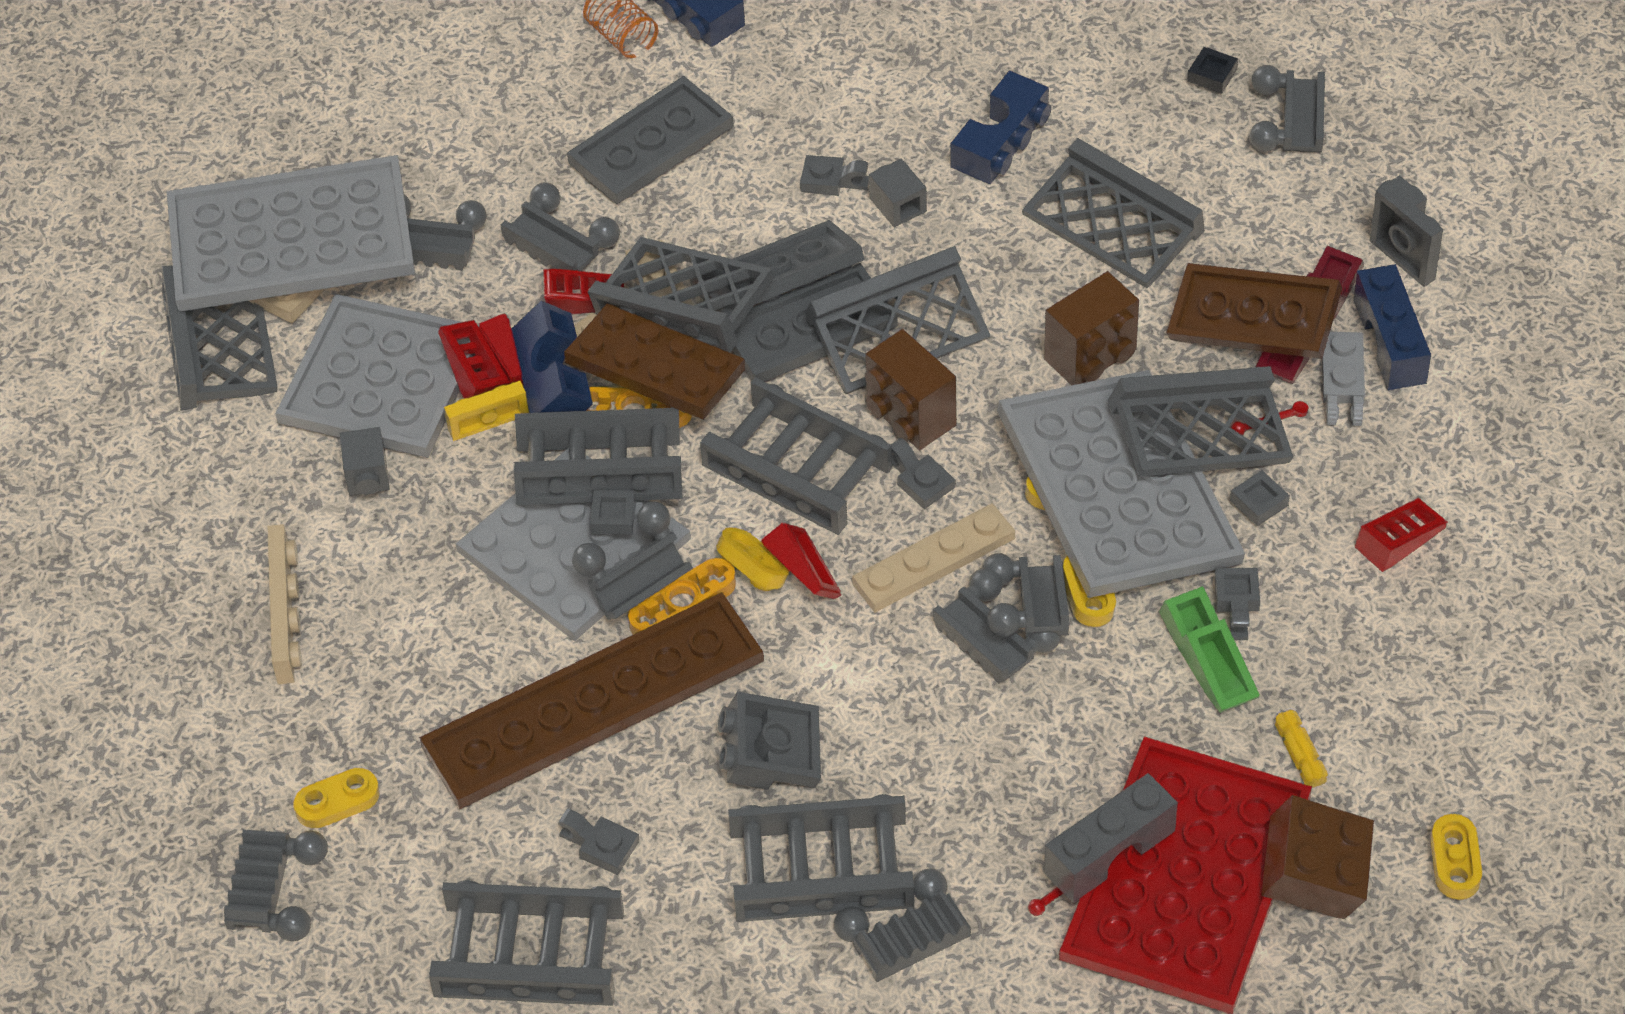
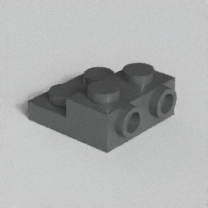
[1369,175,1443,287]
[718,691,821,790]

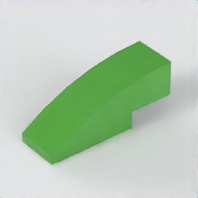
[1159,586,1260,713]

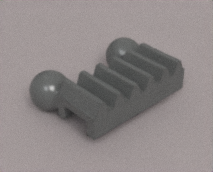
[1249,65,1325,153]
[501,182,620,271]
[404,194,487,271]
[572,502,693,620]
[982,553,1069,637]
[933,568,1061,684]
[224,829,328,941]
[834,868,971,982]

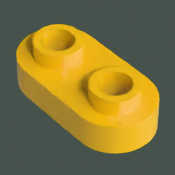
[716,527,790,591]
[1063,556,1116,627]
[293,768,380,828]
[1430,814,1482,900]

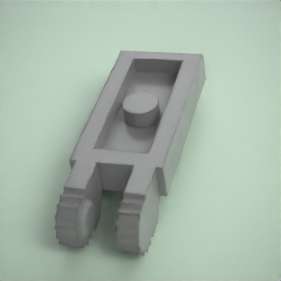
[1322,332,1365,426]

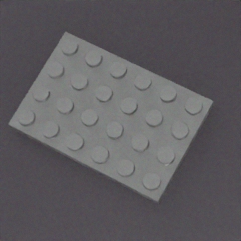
[167,155,415,312]
[997,370,1245,598]

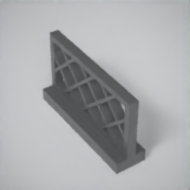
[1022,138,1205,288]
[588,237,774,352]
[804,246,991,395]
[162,265,277,411]
[1108,366,1293,477]

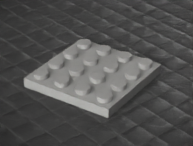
[275,294,479,458]
[456,448,691,641]

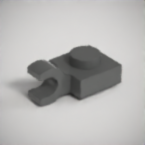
[800,155,869,196]
[891,438,956,510]
[1214,568,1260,641]
[558,809,639,875]

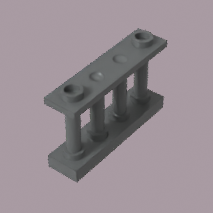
[700,377,892,535]
[514,408,682,505]
[728,794,915,922]
[429,880,624,1006]

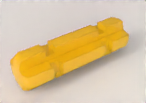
[1275,709,1328,788]

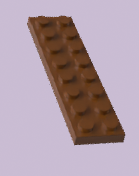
[419,592,764,810]

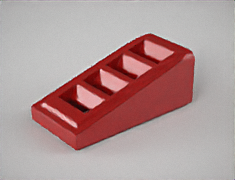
[543,269,624,314]
[479,313,524,388]
[438,320,510,399]
[1355,497,1448,572]
[761,523,842,599]

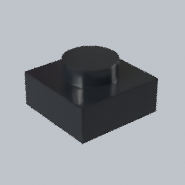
[1187,47,1238,94]

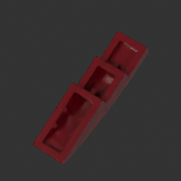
[1256,245,1364,384]

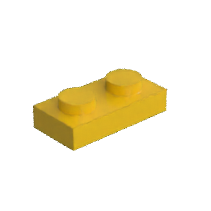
[444,381,529,441]

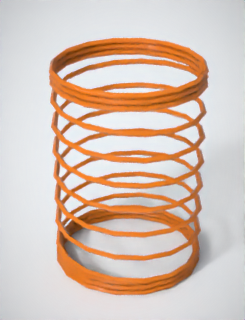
[583,0,659,58]

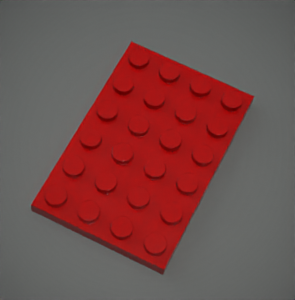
[1059,736,1312,1014]

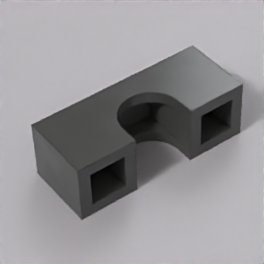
[1044,773,1178,903]

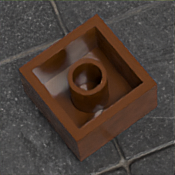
[1044,271,1139,386]
[865,329,957,451]
[1261,795,1374,919]

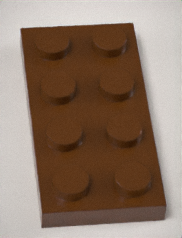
[1166,263,1343,359]
[564,303,745,420]

